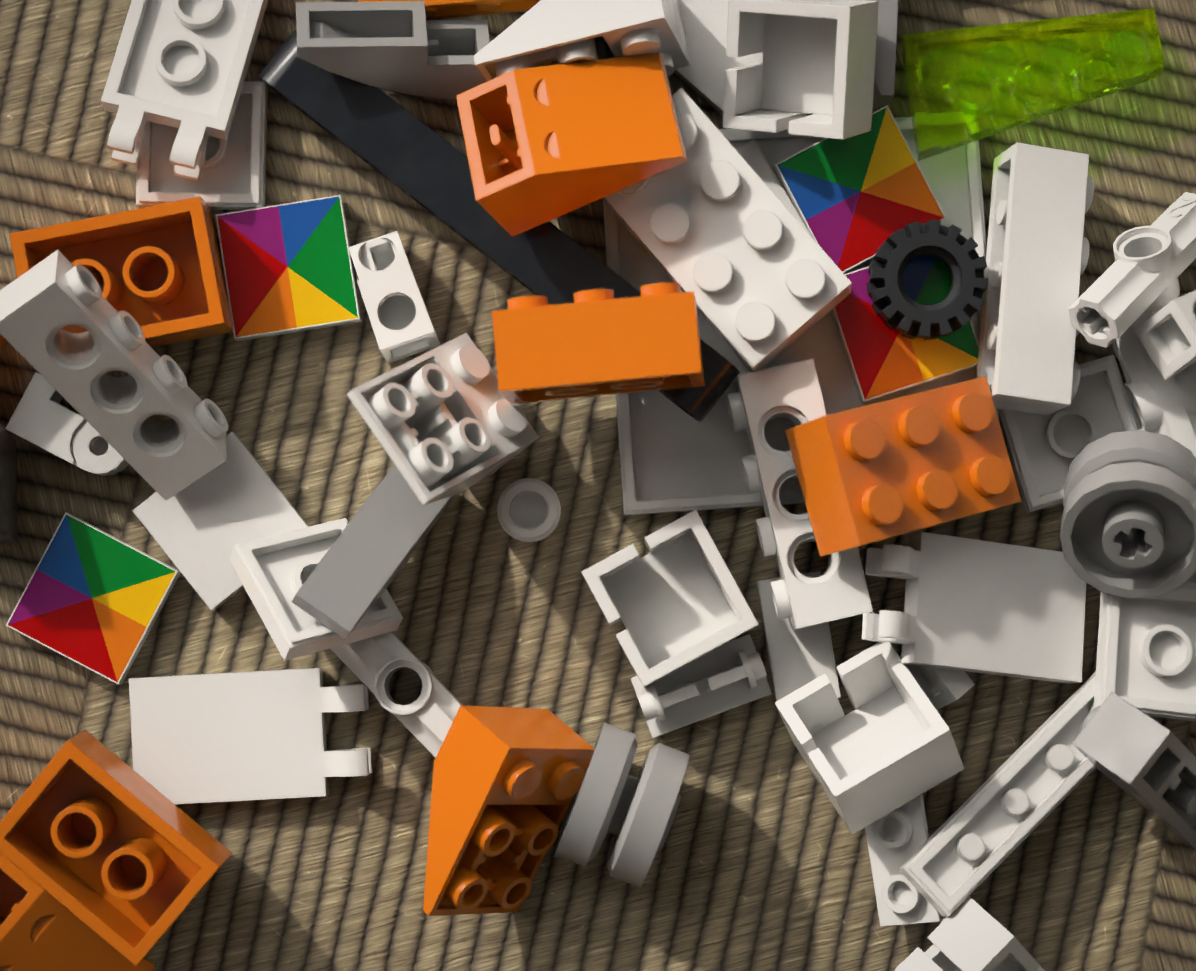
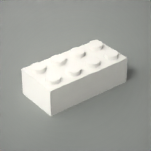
[601,88,852,372]

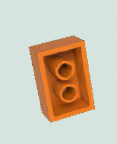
[9,196,233,348]
[492,282,705,404]
[785,376,1022,557]
[0,730,232,966]

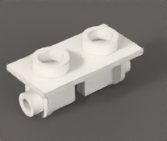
[630,634,772,738]
[865,794,942,927]

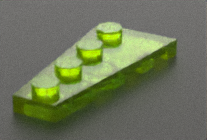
[901,8,1164,161]

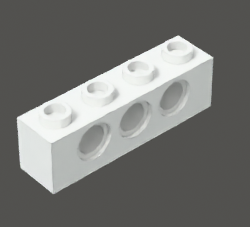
[0,250,228,501]
[726,358,873,630]

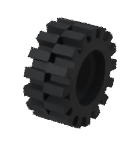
[866,220,989,341]

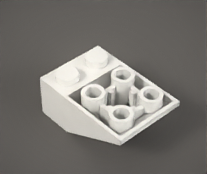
[474,0,690,81]
[347,333,539,505]

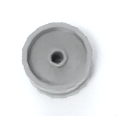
[1060,429,1196,598]
[555,722,690,888]

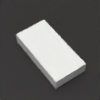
[756,571,841,702]

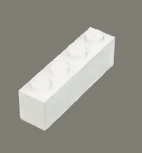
[976,142,1094,416]

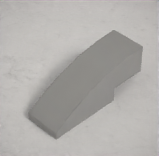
[296,1,490,100]
[292,465,455,640]

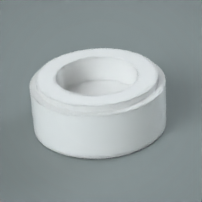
[497,478,561,542]

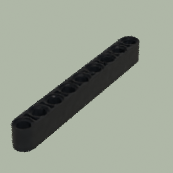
[258,29,740,423]

